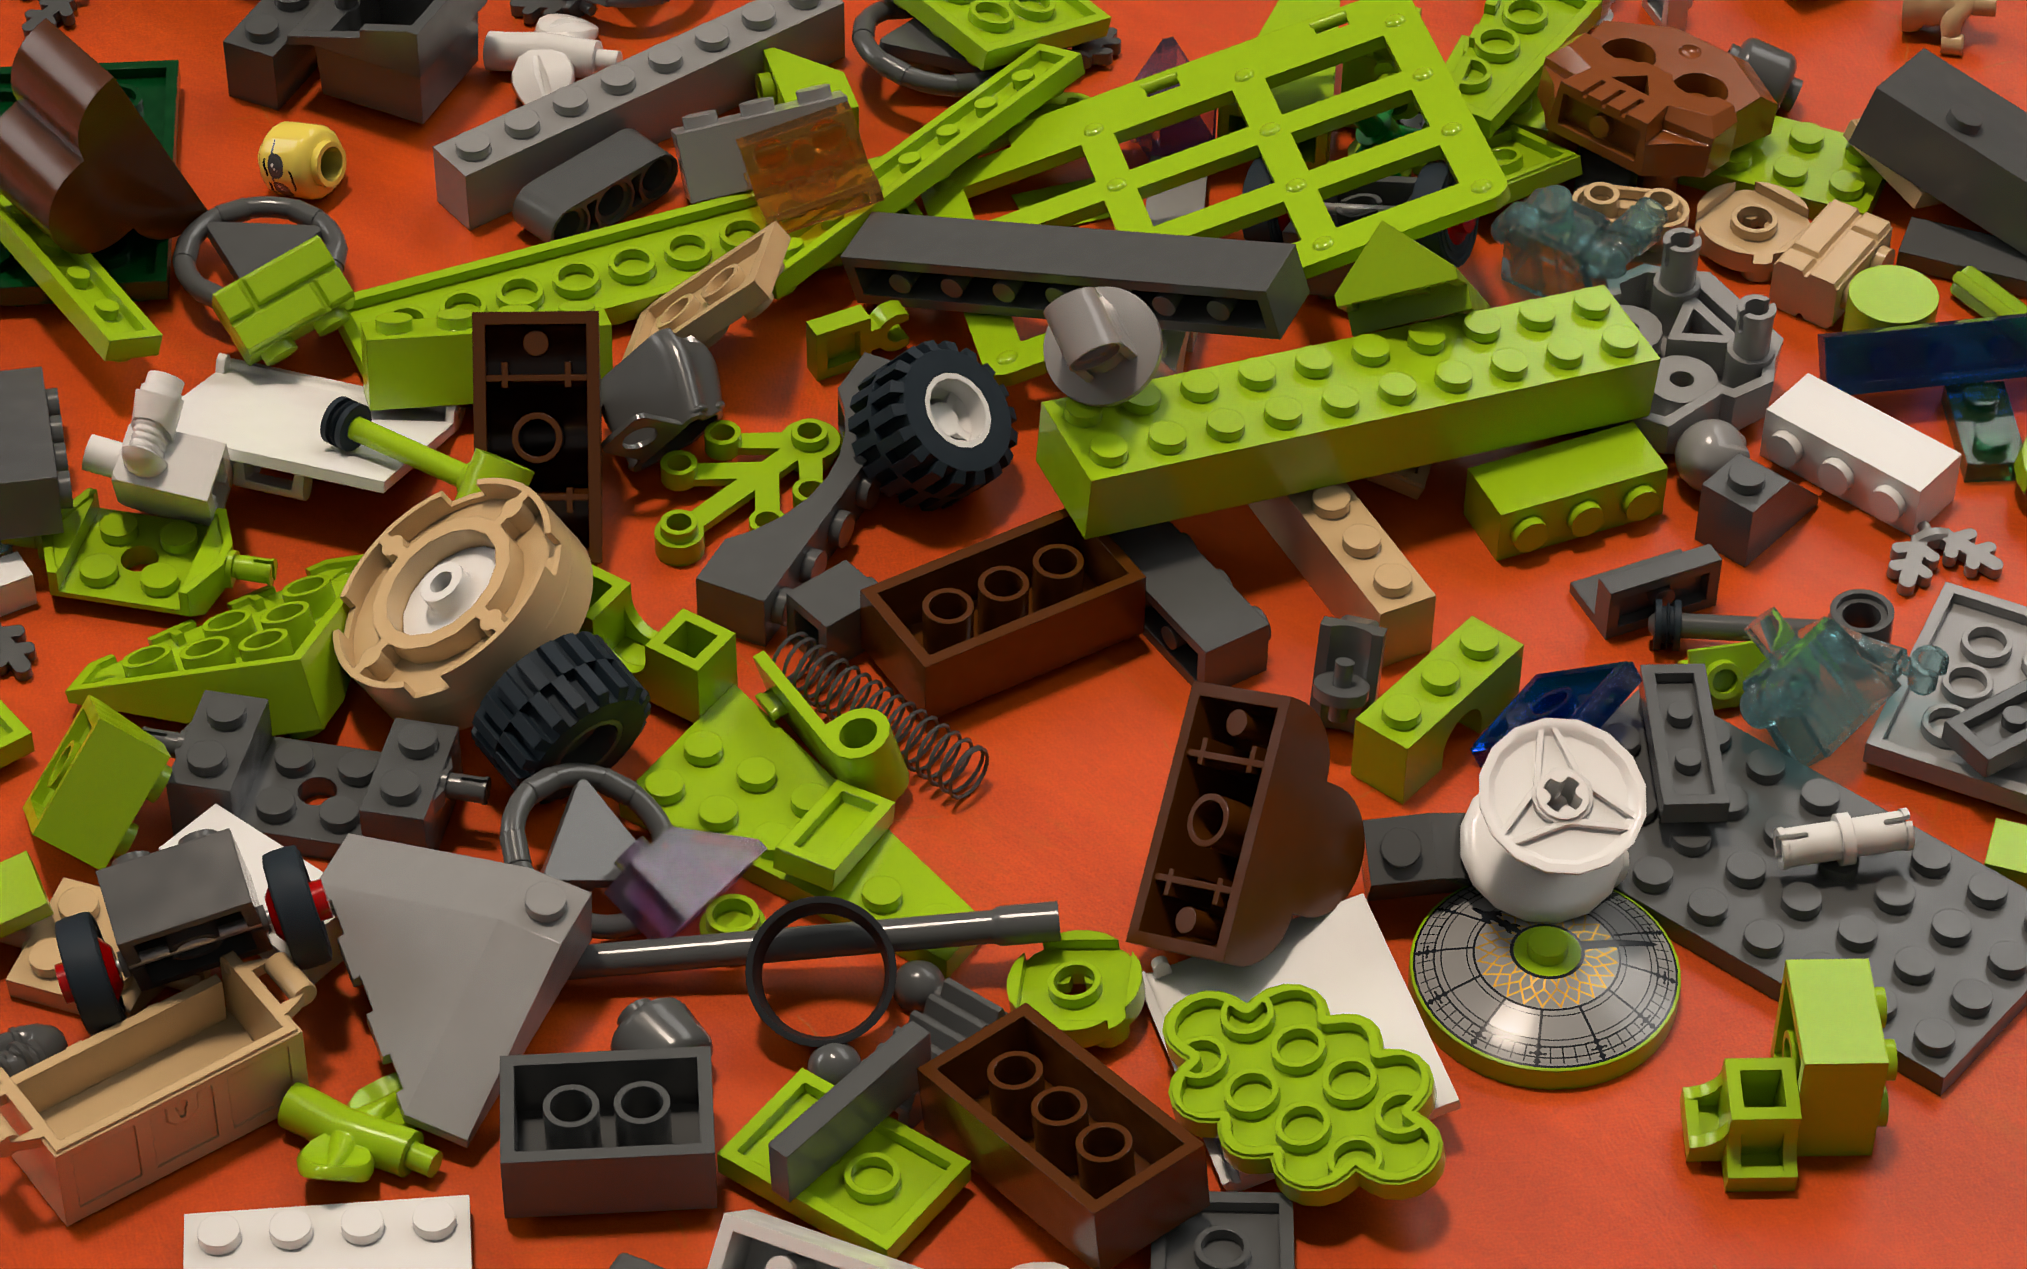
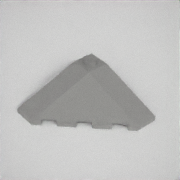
[319,833,592,1148]

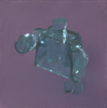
[1491,185,1669,297]
[1739,607,1949,767]

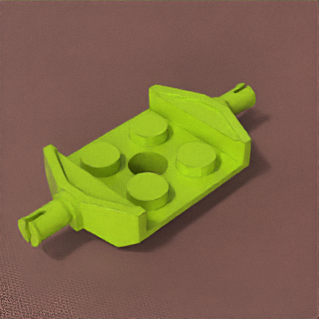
[0,488,278,616]

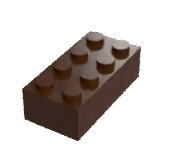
[860,508,1146,722]
[917,1003,1210,1269]

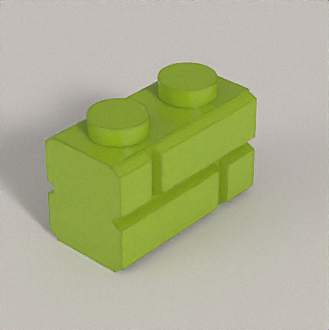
[212,235,355,366]

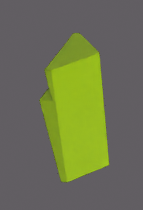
[1334,220,1492,337]

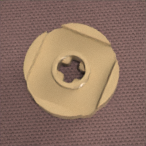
[1695,181,1810,282]

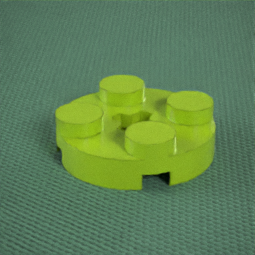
[1007,930,1145,1048]

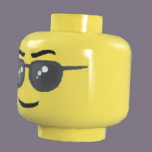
[258,121,347,199]

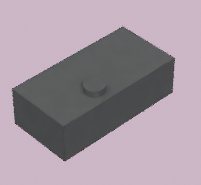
[1848,48,2027,256]

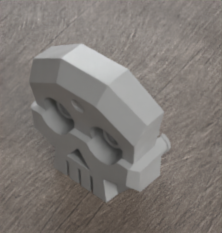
[1587,227,1784,454]

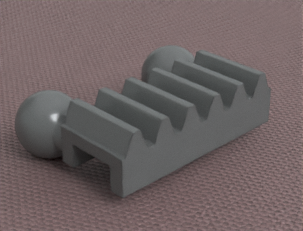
[807,960,1008,1129]

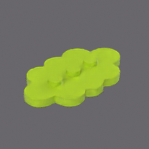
[1162,984,1446,1206]

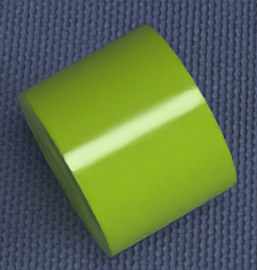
[1840,265,1939,376]

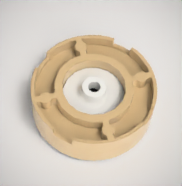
[333,478,593,730]

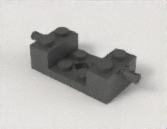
[142,690,491,860]

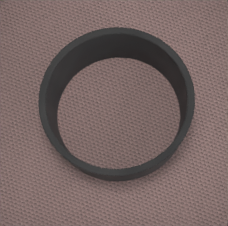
[745,896,897,1047]

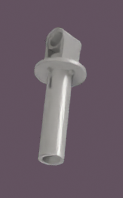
[1043,286,1177,407]

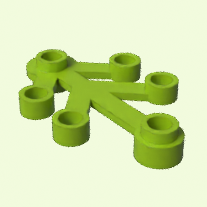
[654,418,841,566]

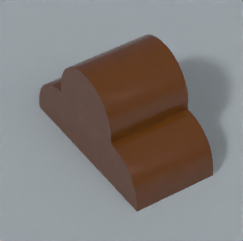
[0,18,208,255]
[472,311,603,563]
[1126,681,1365,967]

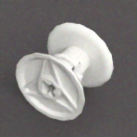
[1460,718,1646,923]

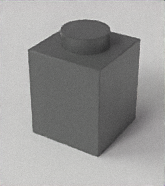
[786,560,878,671]

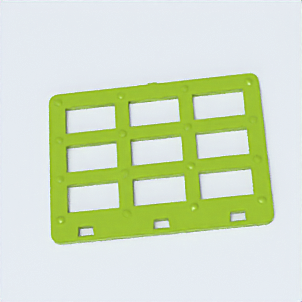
[921,0,1511,387]

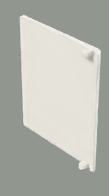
[176,353,465,501]
[1142,893,1461,1192]

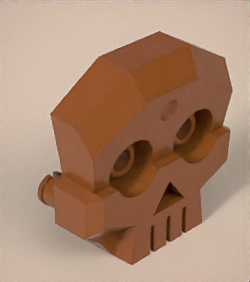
[1537,20,1778,193]

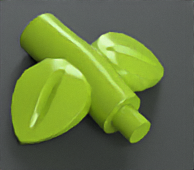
[278,1072,443,1182]

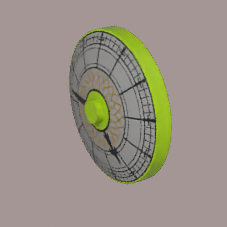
[1408,885,1681,1090]

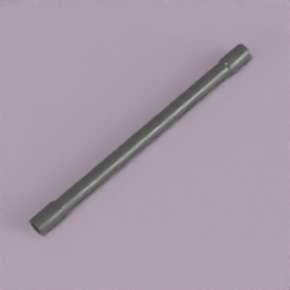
[568,901,1061,980]

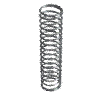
[772,631,989,800]

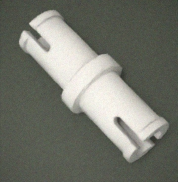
[1773,808,1915,870]

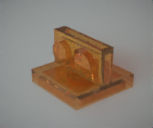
[735,101,884,234]

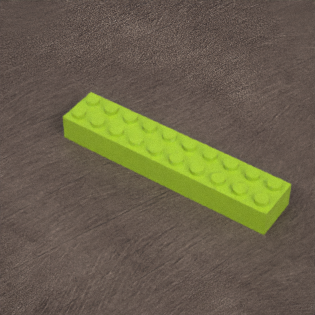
[1036,285,1661,539]

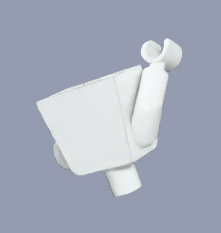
[82,370,262,526]

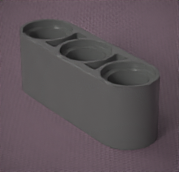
[512,128,678,243]

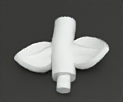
[483,14,623,105]

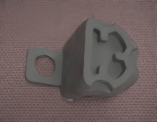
[601,328,725,472]

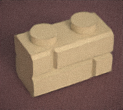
[1769,199,1895,329]

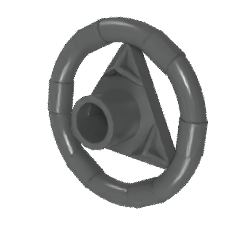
[852,0,1008,97]
[172,196,348,308]
[499,763,684,939]

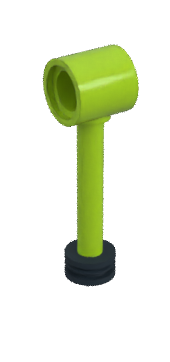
[320,396,535,500]

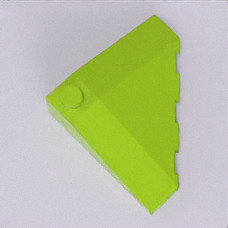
[65,554,364,739]

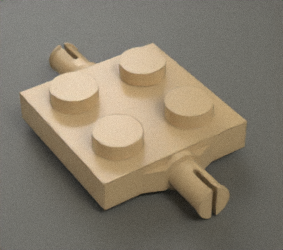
[0,877,211,1018]

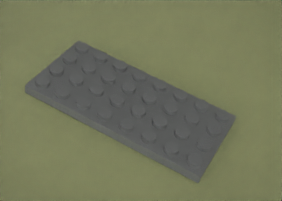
[1597,689,2027,1096]

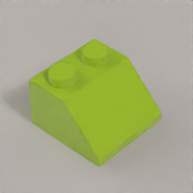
[23,695,172,870]

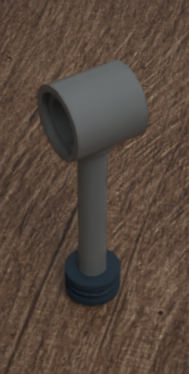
[1648,589,1895,679]

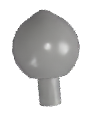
[1675,419,1750,492]

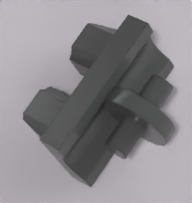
[1310,615,1388,735]

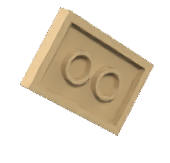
[622,221,791,360]

